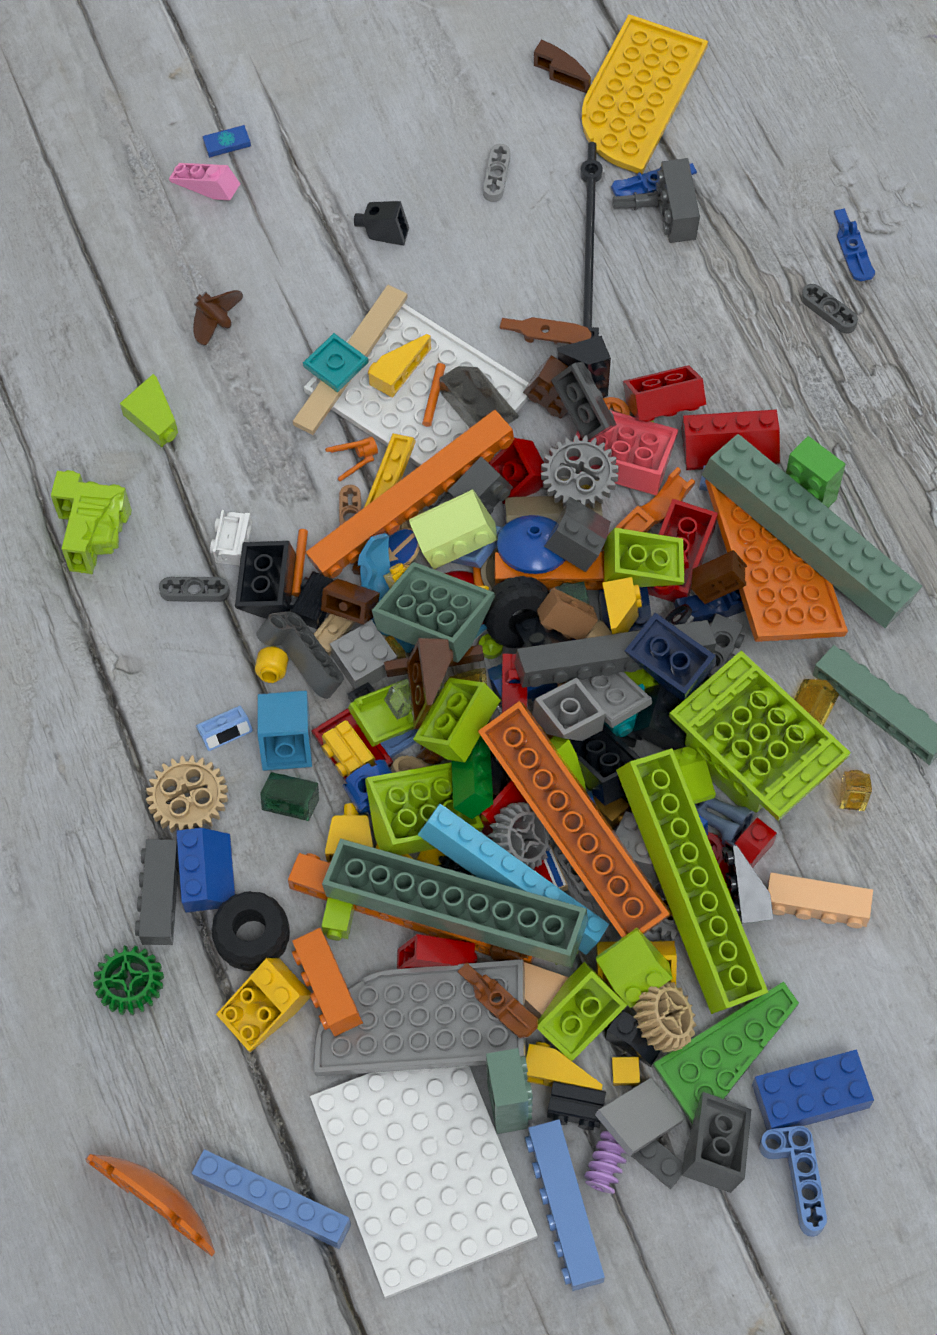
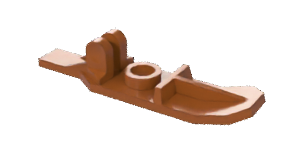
[500,317,591,344]
[457,963,538,1038]

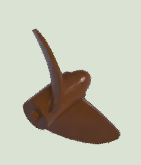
[193,290,243,346]

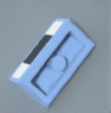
[196,706,253,751]

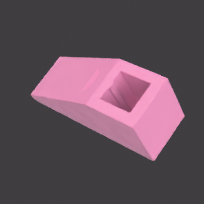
[169,163,240,200]

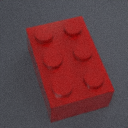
[623,365,707,422]

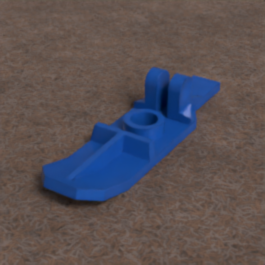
[611,163,697,196]
[834,208,875,281]

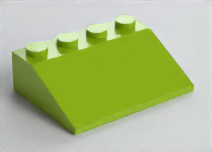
[365,762,484,856]

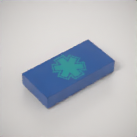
[202,125,251,158]

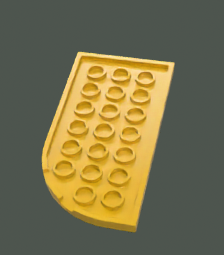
[581,14,708,175]

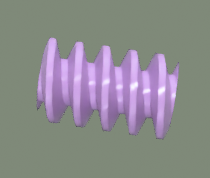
[584,1131,627,1194]

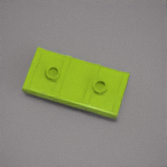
[348,678,444,747]

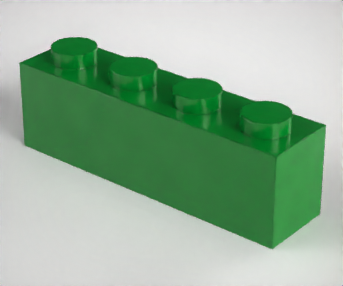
[451,736,493,819]

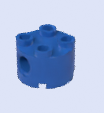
[343,760,392,816]

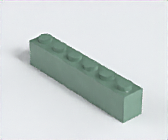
[813,645,937,766]

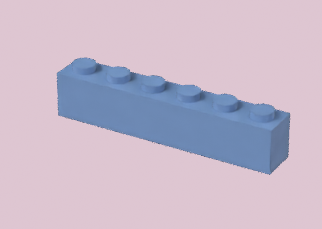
[525,1119,605,1291]
[191,1149,351,1249]

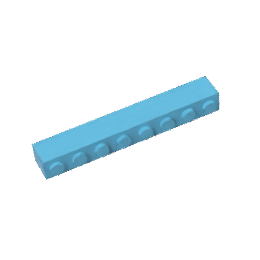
[418,804,609,955]

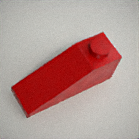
[719,817,777,893]

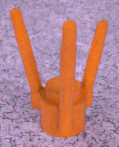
[325,436,378,481]

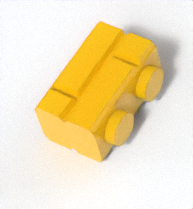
[321,720,376,777]

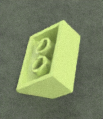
[409,490,498,569]

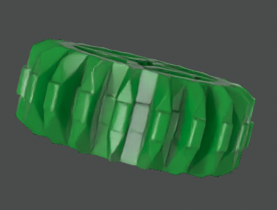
[93,945,164,1015]

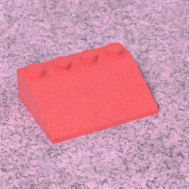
[568,410,679,495]

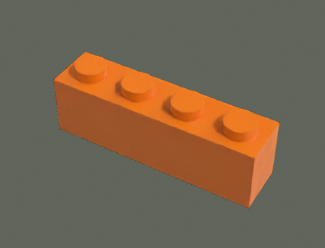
[292,928,363,1037]

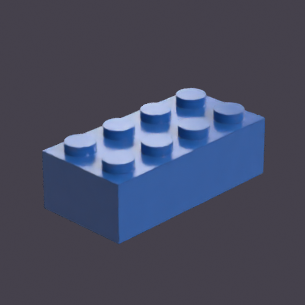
[752,1049,874,1130]

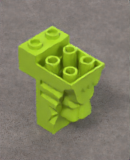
[51,470,132,574]

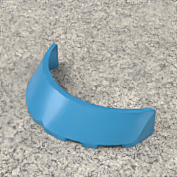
[358,533,487,653]

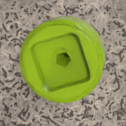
[479,634,503,659]

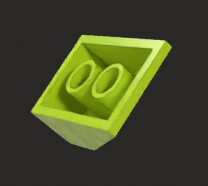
[604,528,684,587]
[537,962,627,1061]

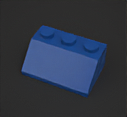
[176,828,235,913]

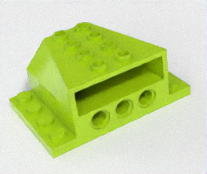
[669,650,851,821]

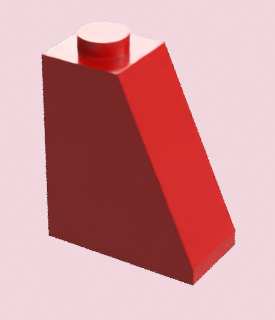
[397,934,477,969]

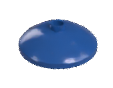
[497,515,565,574]

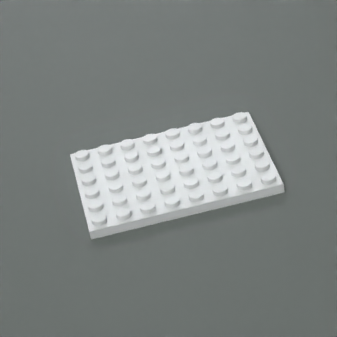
[304,304,529,467]
[310,1066,538,1299]

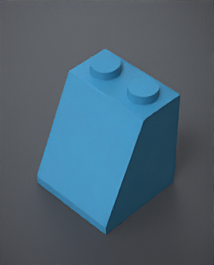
[257,691,312,771]

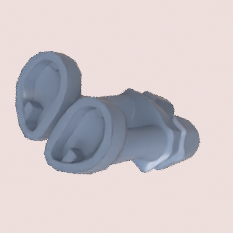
[695,798,754,847]

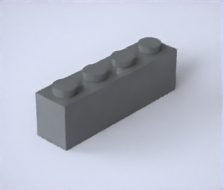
[135,839,179,945]

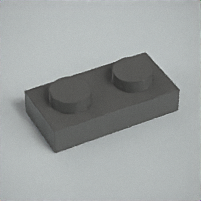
[631,1140,683,1189]

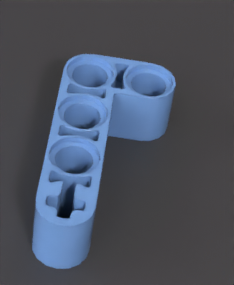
[759,1126,827,1237]

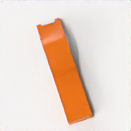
[607,467,695,536]

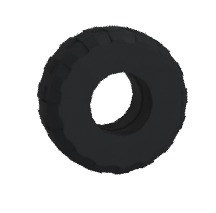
[483,576,550,648]
[211,891,290,971]

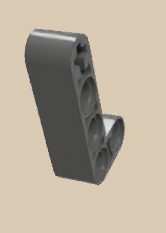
[256,612,344,699]

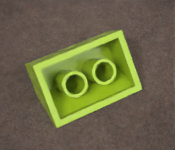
[413,678,501,762]

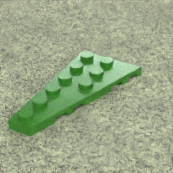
[653,982,799,1124]

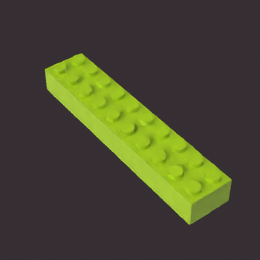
[616,748,769,1014]

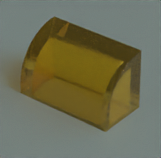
[794,679,839,726]

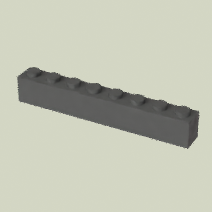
[514,620,717,688]

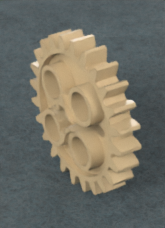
[146,755,228,833]

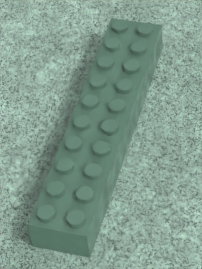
[701,434,923,628]
[322,838,588,968]

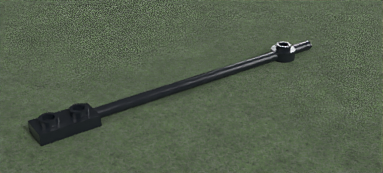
[580,142,603,338]

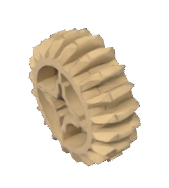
[633,982,697,1053]

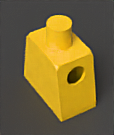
[325,803,373,863]

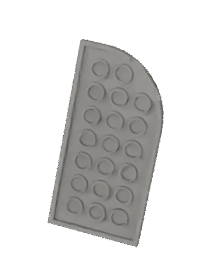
[314,960,526,1077]

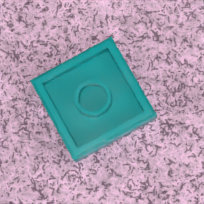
[303,333,369,393]

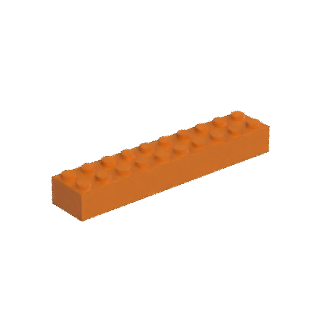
[478,701,672,938]

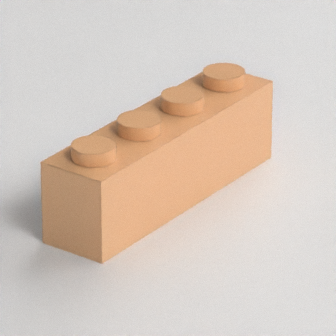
[767,873,873,928]

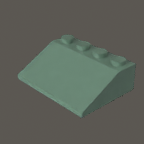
[372,562,495,662]

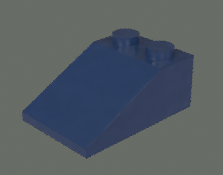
[624,613,716,701]

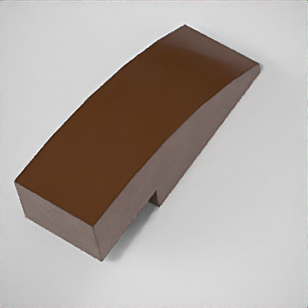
[534,39,591,93]

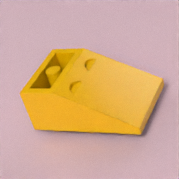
[216,958,311,1052]

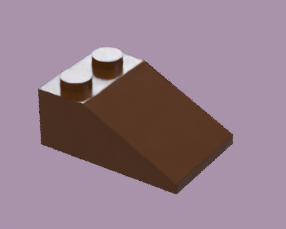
[406,638,453,729]

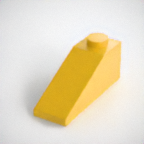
[368,334,431,398]
[526,1042,603,1091]

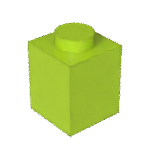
[321,898,355,941]

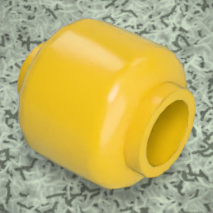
[255,646,289,683]

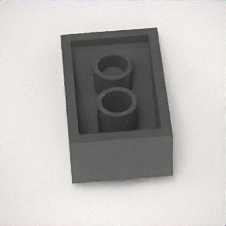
[544,497,611,572]
[682,1092,752,1193]

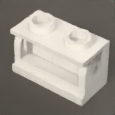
[210,510,252,566]

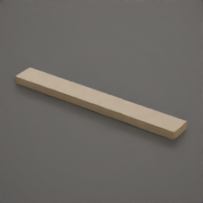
[293,285,408,435]

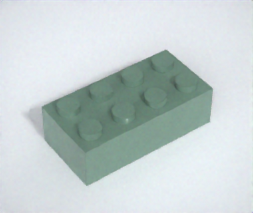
[486,1048,533,1134]

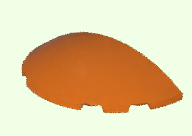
[85,1154,215,1256]

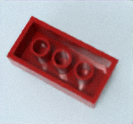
[648,498,718,603]

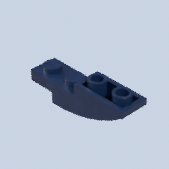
[673,589,745,623]

